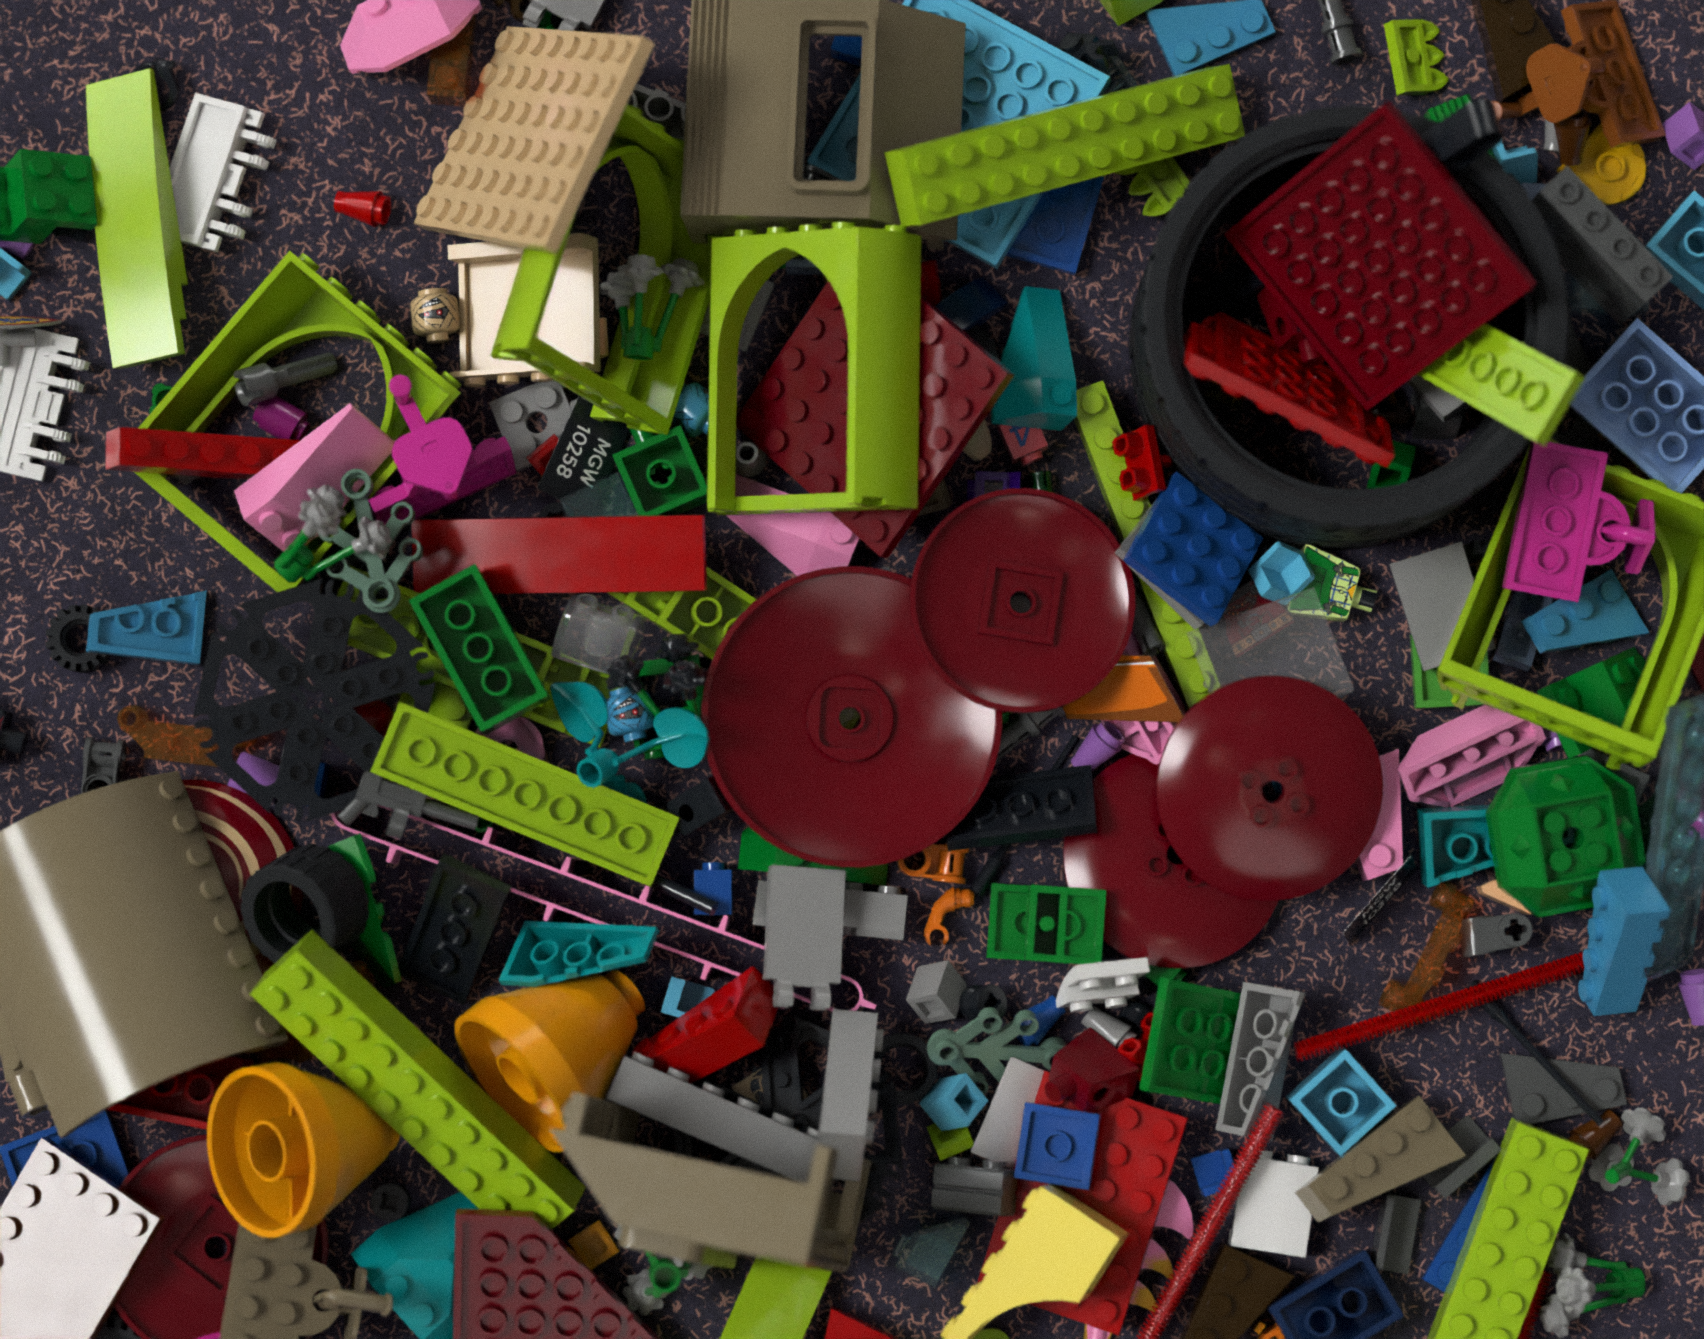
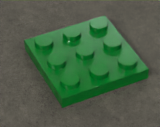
[1139,977,1241,1104]

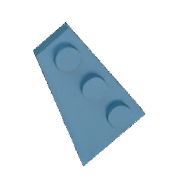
[1145,0,1276,76]
[1521,569,1649,654]
[86,590,207,665]

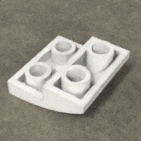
[1056,957,1150,1013]

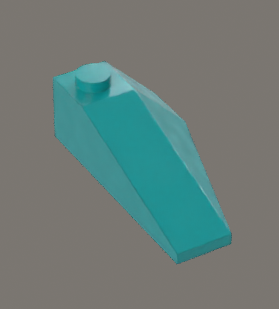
[991,286,1077,431]
[498,921,659,987]

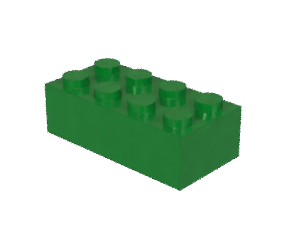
[409,564,552,735]

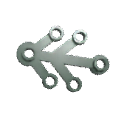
[318,469,423,614]
[927,1007,1067,1095]

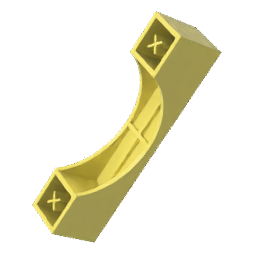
[940,1184,1129,1339]

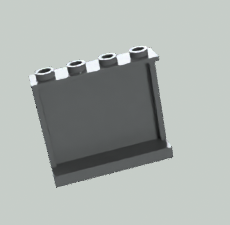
[1532,166,1673,326]

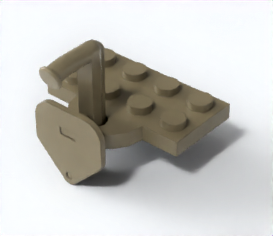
[219,1223,393,1339]

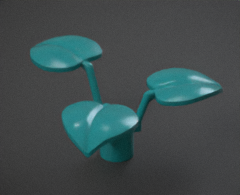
[550,682,710,804]

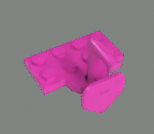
[368,374,517,525]
[1502,439,1655,602]

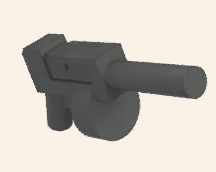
[338,771,479,840]

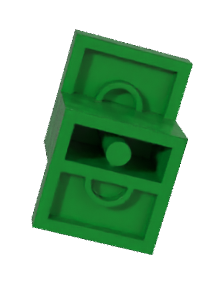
[0,149,97,244]
[1537,646,1646,759]
[986,883,1106,964]

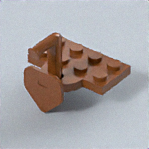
[1492,0,1666,148]

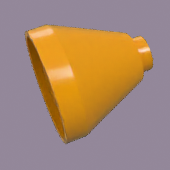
[455,969,645,1152]
[207,1062,400,1238]

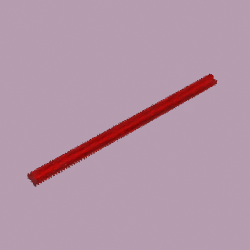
[1293,952,1585,1061]
[1134,1102,1285,1339]

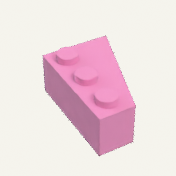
[1355,749,1403,881]

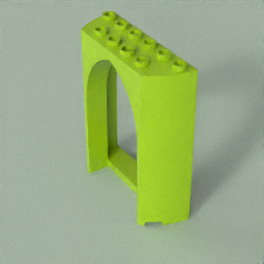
[490,104,729,435]
[707,222,921,516]
[134,250,462,592]
[1437,438,1704,770]

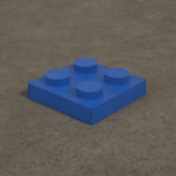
[1014,1102,1102,1190]

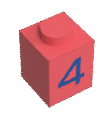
[996,424,1048,466]

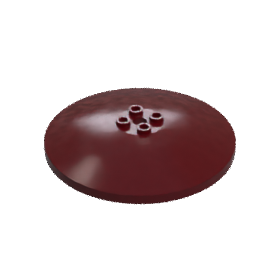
[701,566,1002,868]

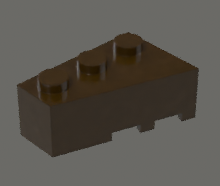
[1471,0,1555,103]
[1179,1242,1295,1339]

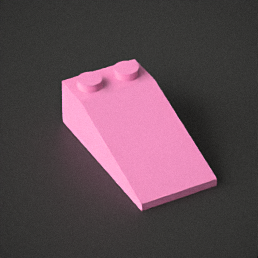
[234,403,395,552]

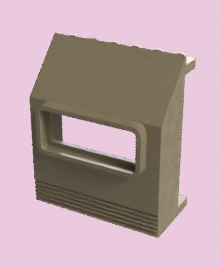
[680,0,966,250]
[549,1092,872,1273]

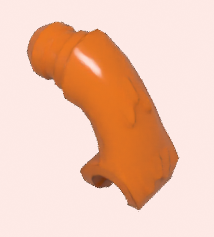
[923,886,974,945]

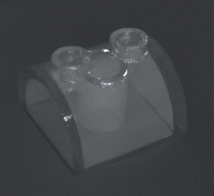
[551,593,646,674]

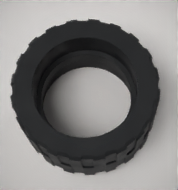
[241,844,369,964]

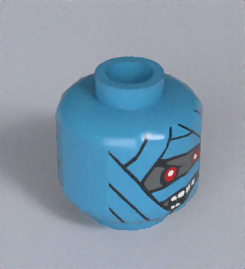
[672,382,708,437]
[606,687,655,742]

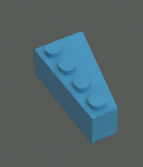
[1578,867,1671,1016]

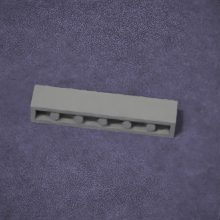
[606,1052,819,1184]

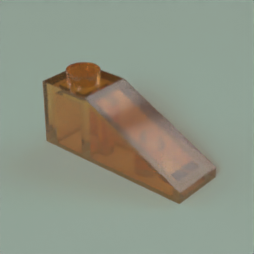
[427,14,477,107]

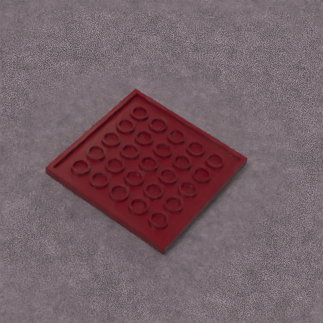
[1224,100,1537,411]
[736,280,1015,558]

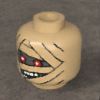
[410,288,460,344]

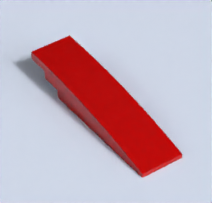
[411,515,707,594]

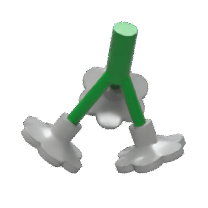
[1588,1107,1690,1206]

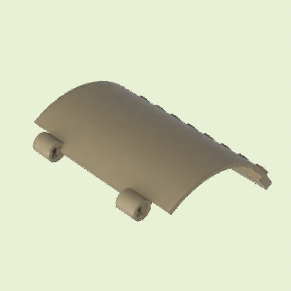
[0,771,289,1138]

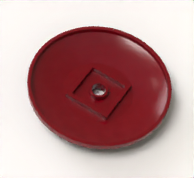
[909,488,1135,714]
[1156,675,1383,901]
[1062,754,1279,969]
[114,1134,329,1339]

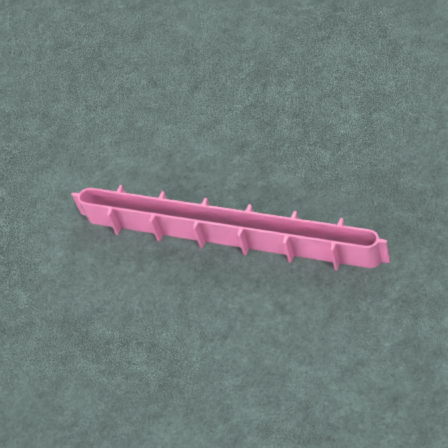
[331,805,876,1011]

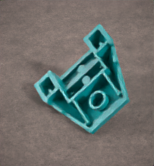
[351,1192,479,1339]

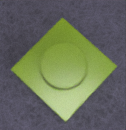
[927,1124,974,1161]

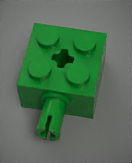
[612,425,707,515]

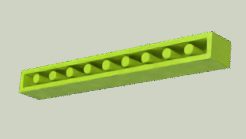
[1074,380,1221,712]

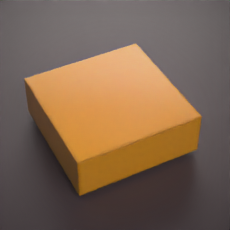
[567,1219,620,1270]

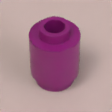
[252,396,311,440]

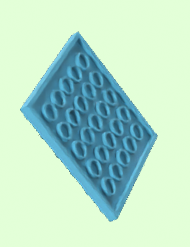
[807,0,1111,269]

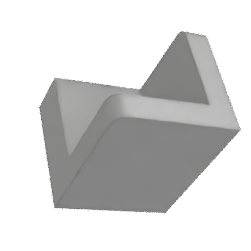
[906,960,967,1024]

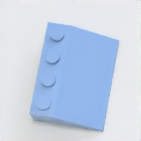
[1569,318,1704,494]

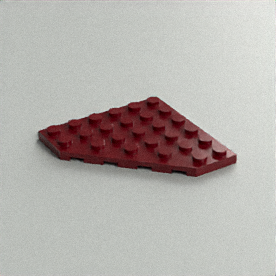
[453,1208,660,1339]

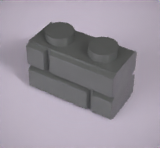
[931,1156,1018,1216]

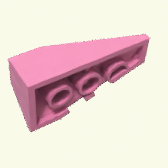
[726,474,861,576]

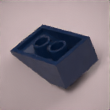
[1268,1250,1404,1339]

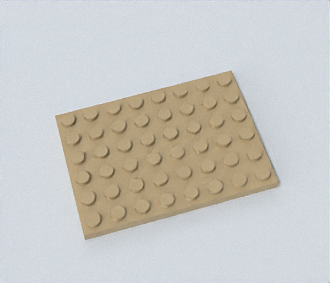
[414,26,655,254]

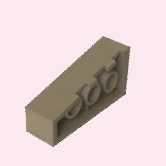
[1295,1096,1466,1223]

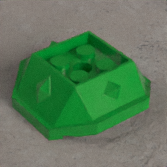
[1486,755,1646,917]

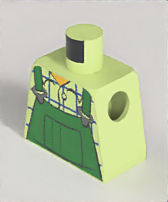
[1286,544,1377,622]

